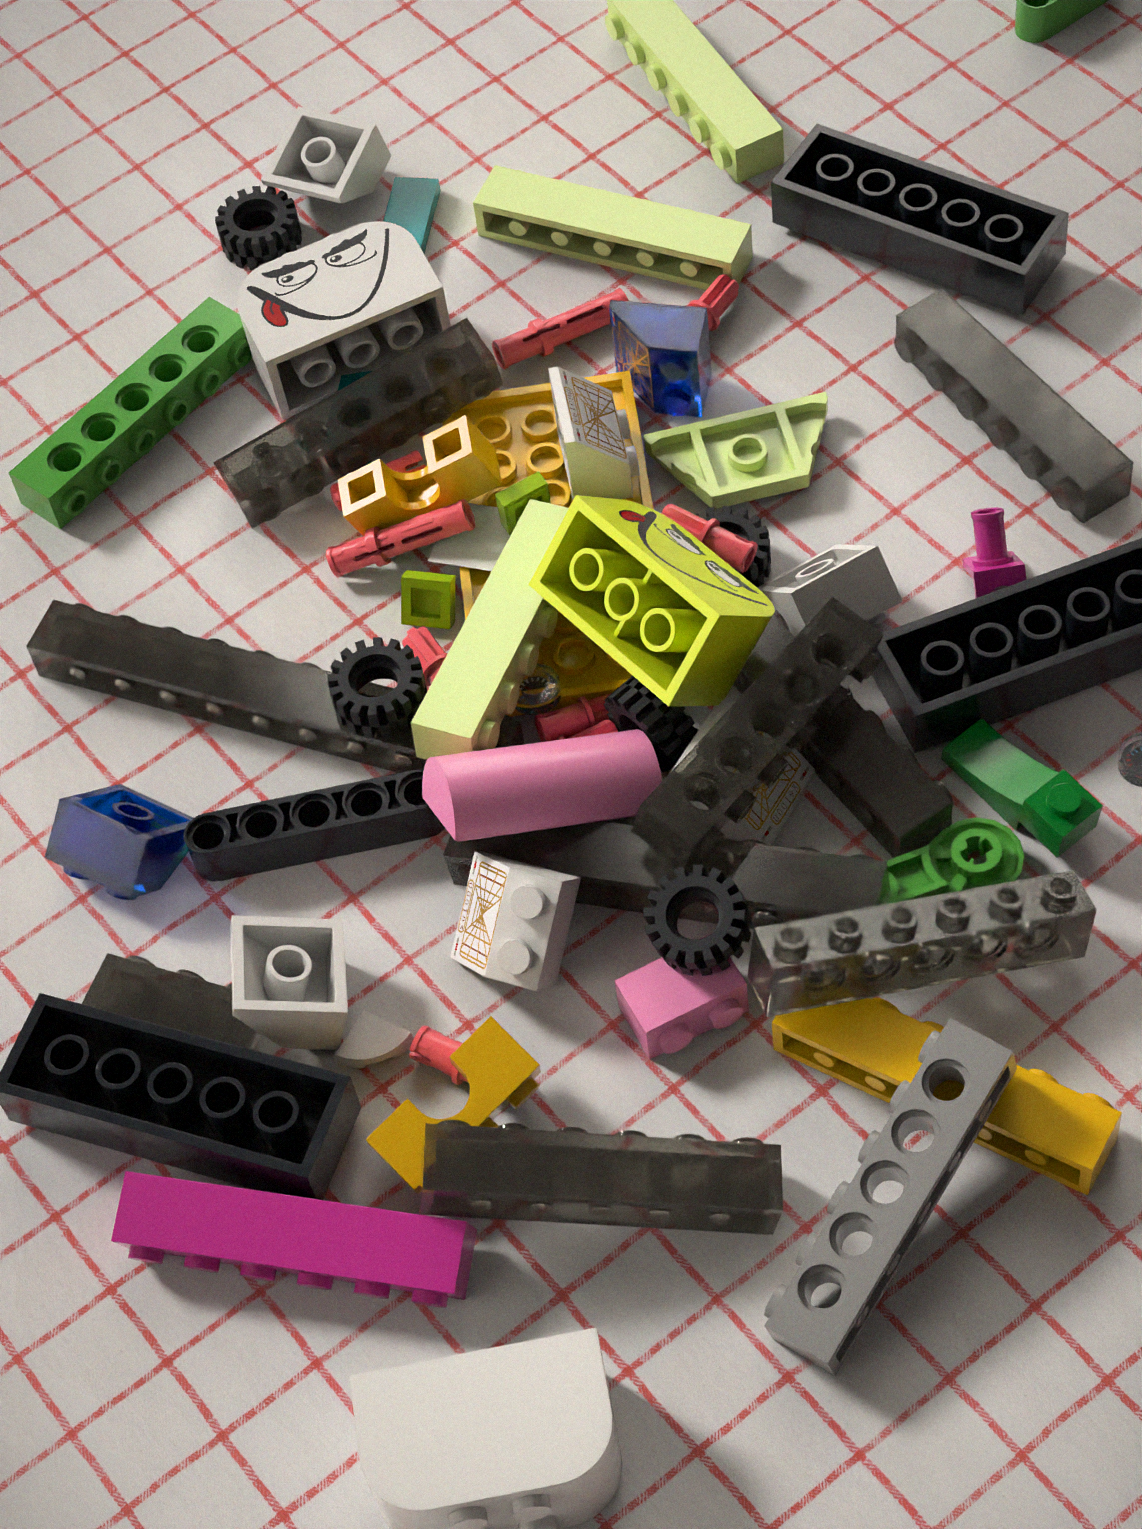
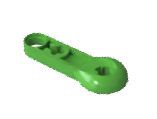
[797,817,1025,944]

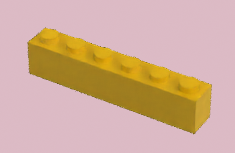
[772,969,1122,1195]

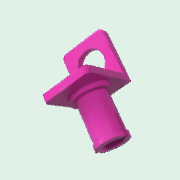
[962,507,1027,599]

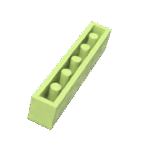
[605,0,784,184]
[473,165,753,290]
[411,499,569,760]

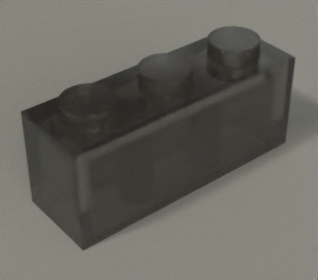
[82,953,262,1050]

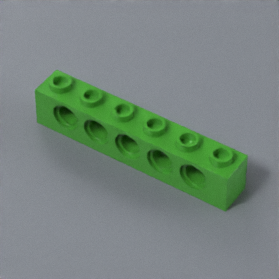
[9,297,252,530]

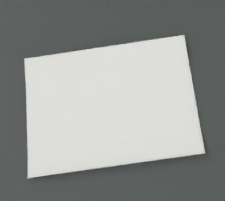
[428,503,511,571]

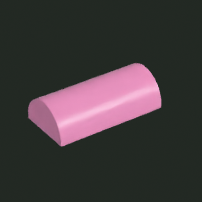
[422,729,663,842]

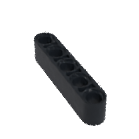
[183,769,445,882]

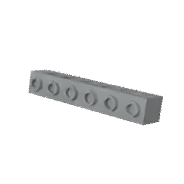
[764,1018,1017,1376]

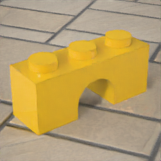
[338,415,502,536]
[365,1016,541,1195]

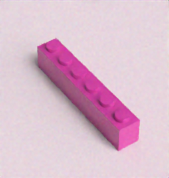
[111,1171,477,1308]

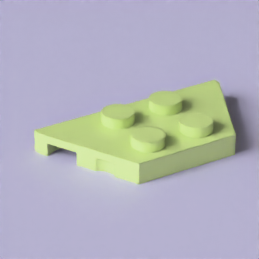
[643,392,828,509]

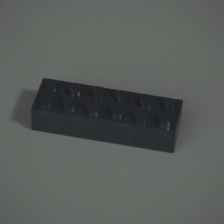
[771,124,1069,316]
[871,538,1142,753]
[0,993,361,1200]

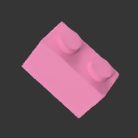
[614,934,749,1060]

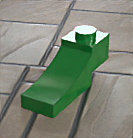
[941,718,1103,858]

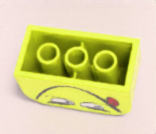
[528,495,775,706]

